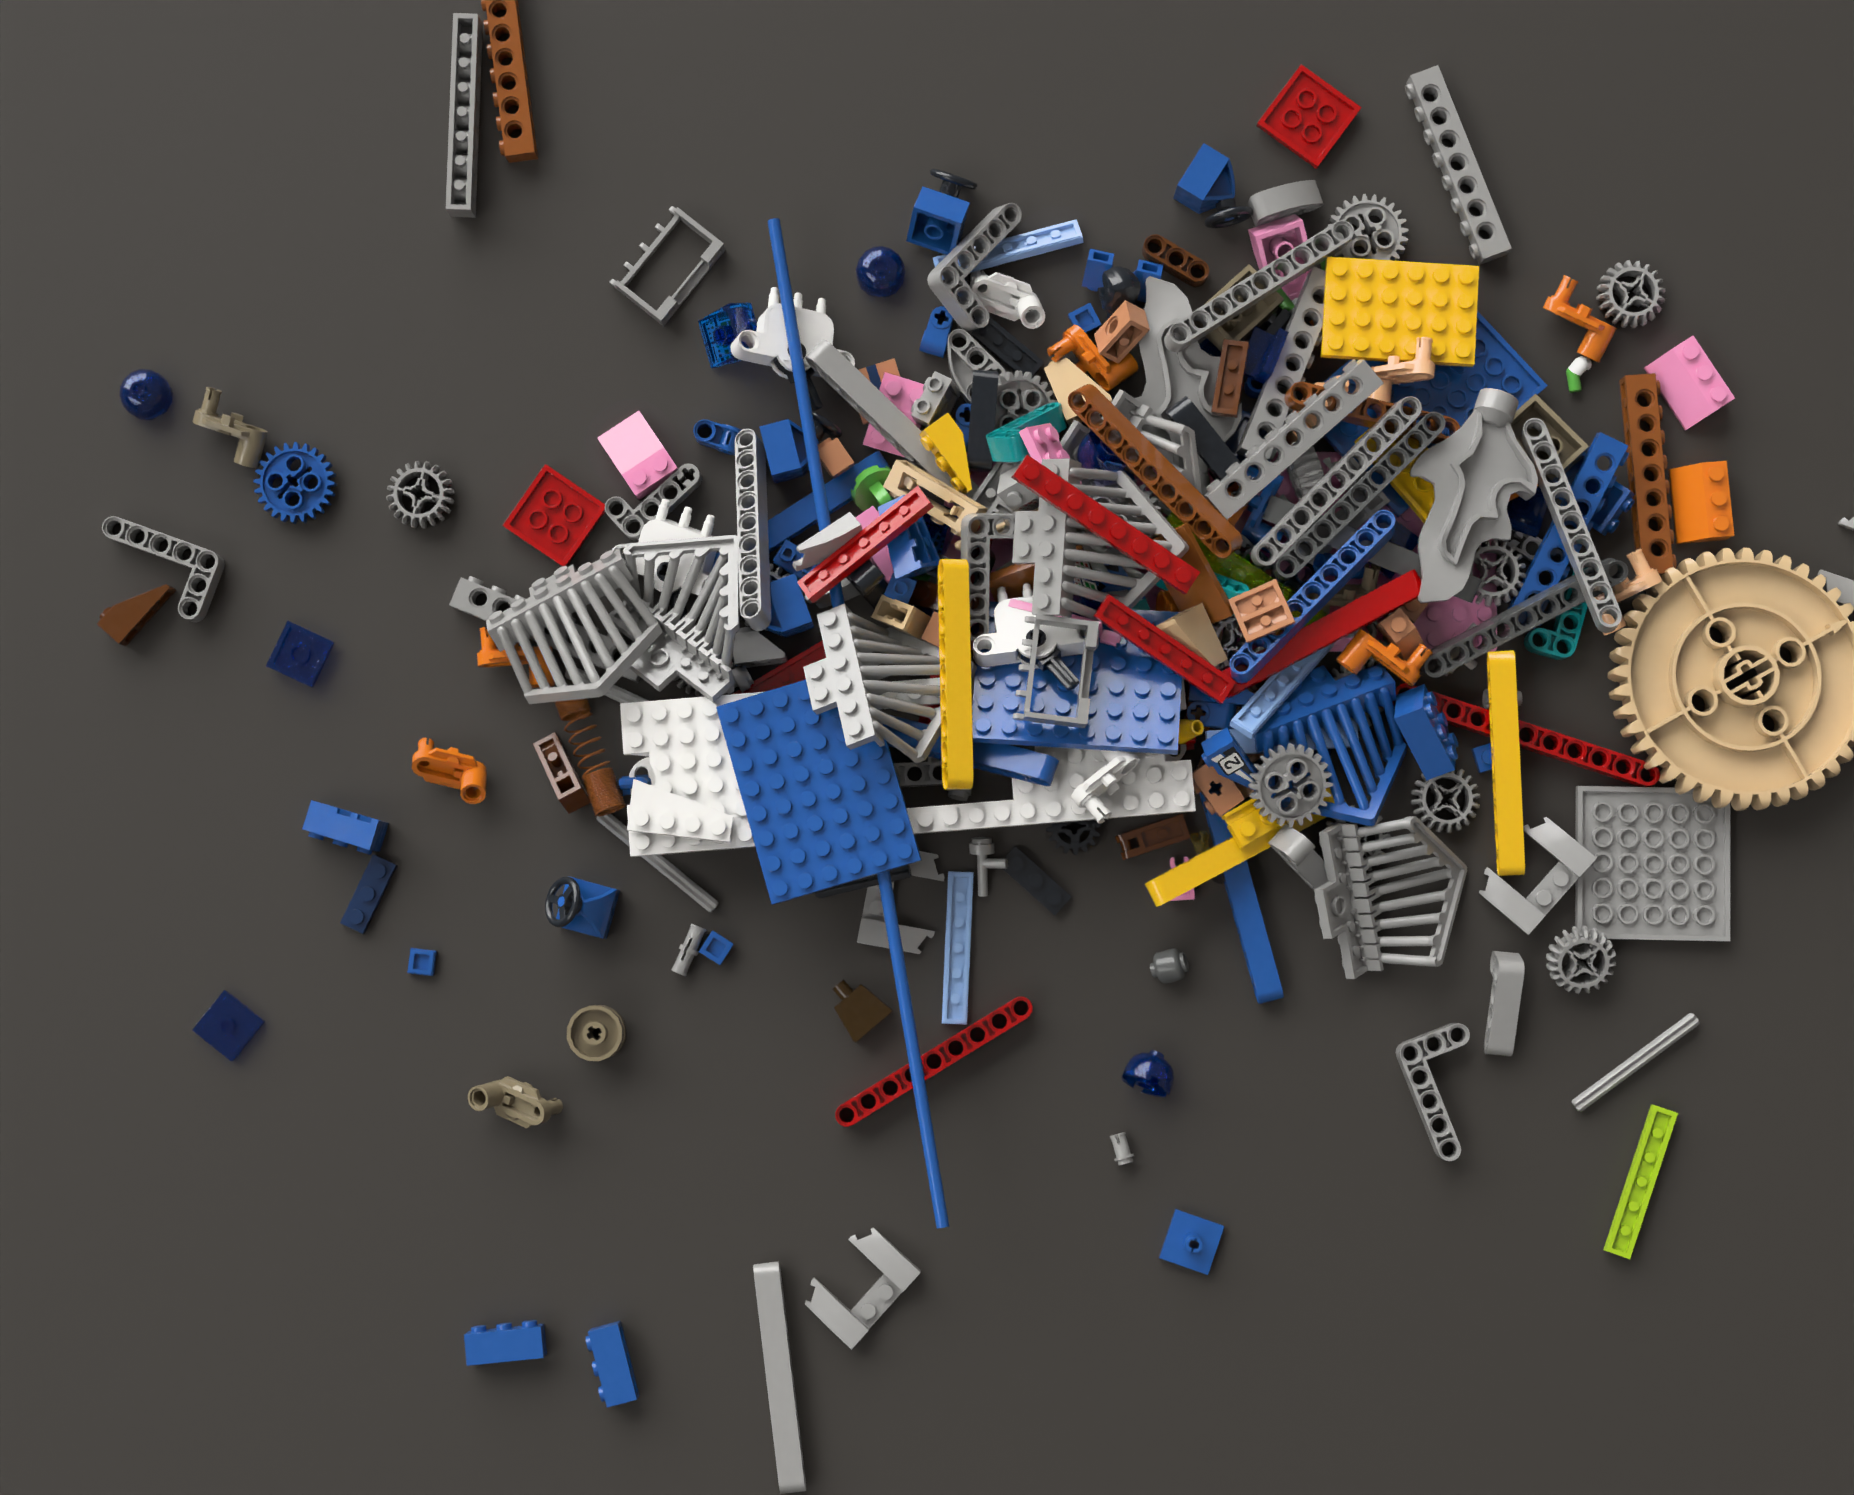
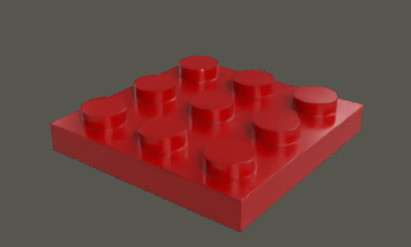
[1256,64,1362,169]
[503,464,605,566]

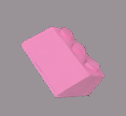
[1644,336,1735,430]

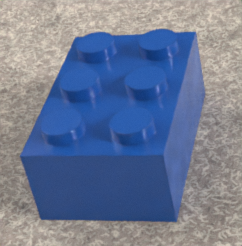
[1394,684,1459,780]

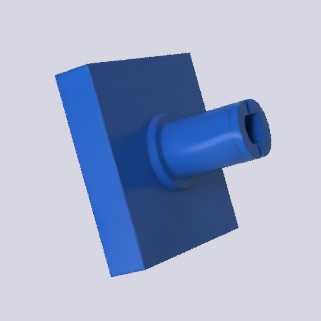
[1159,1209,1224,1275]

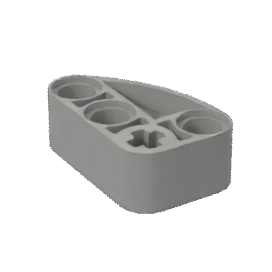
[1247,180,1324,227]
[948,329,1006,404]

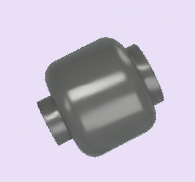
[1150,948,1189,984]

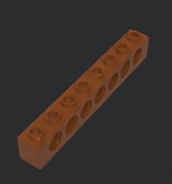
[481,0,538,163]
[1619,373,1676,576]

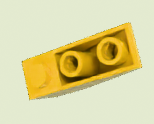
[919,413,972,495]

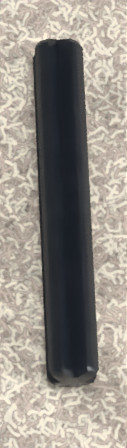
[815,865,911,898]

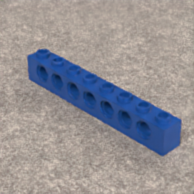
[1507,432,1629,629]

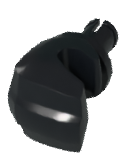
[1098,266,1140,321]

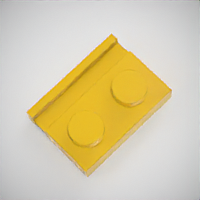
[1221,799,1285,848]

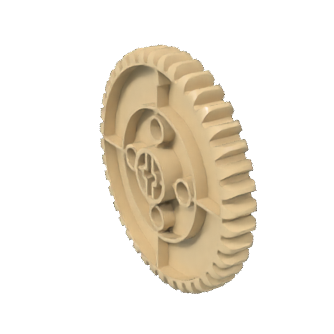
[1608,547,1854,811]

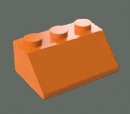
[1669,461,1734,544]

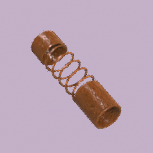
[554,698,626,816]

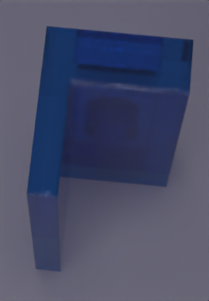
[1245,327,1289,384]

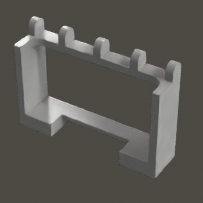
[609,206,726,326]
[1013,614,1099,728]

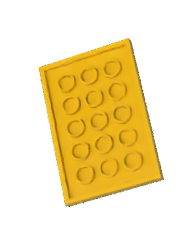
[1321,257,1479,367]

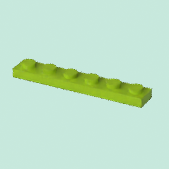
[1603,1104,1678,1259]

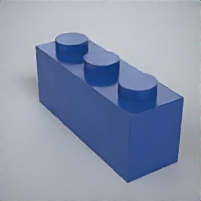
[464,1320,547,1366]
[586,1321,640,1408]

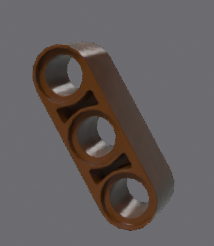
[1142,234,1209,287]

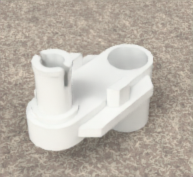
[970,270,1045,329]
[1071,750,1140,824]

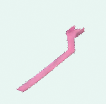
[1008,598,1121,647]

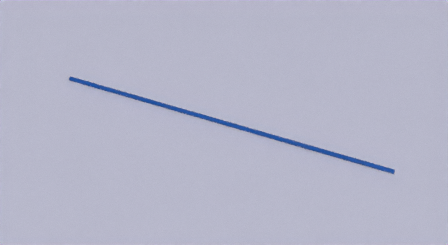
[767,218,949,1229]

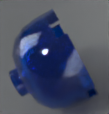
[856,246,905,298]
[119,369,173,420]
[1077,430,1127,472]
[1121,1050,1174,1097]

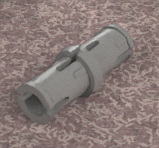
[671,923,706,976]

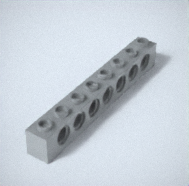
[446,13,483,218]
[1405,65,1512,265]
[1236,267,1325,460]
[1204,359,1384,520]
[449,576,640,683]

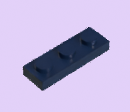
[340,854,398,934]

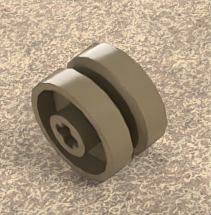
[567,1005,626,1061]

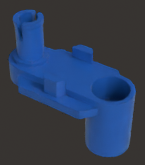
[1241,466,1284,553]

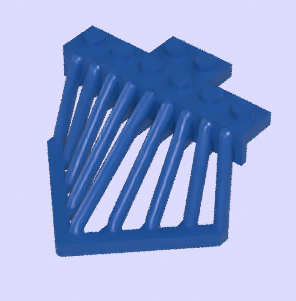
[1253,664,1407,826]

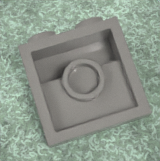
[911,371,960,428]

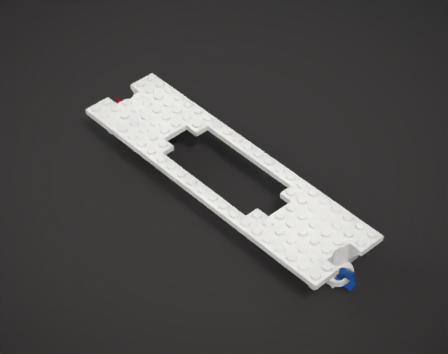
[619,676,1196,857]

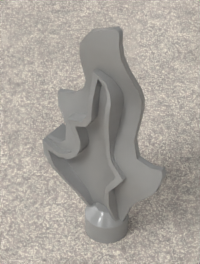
[1135,276,1242,497]
[1409,388,1538,603]

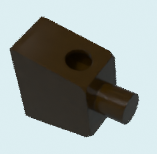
[833,979,892,1043]

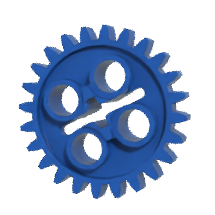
[253,442,337,524]

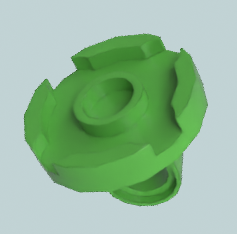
[851,465,895,511]

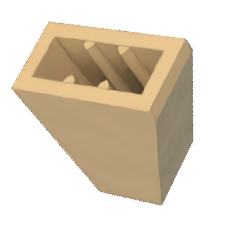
[1044,358,1113,427]
[872,594,931,640]
[1156,603,1227,669]

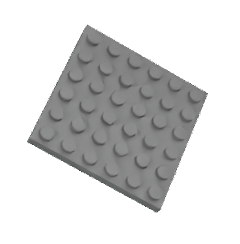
[1575,786,1730,941]

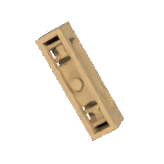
[883,460,988,537]

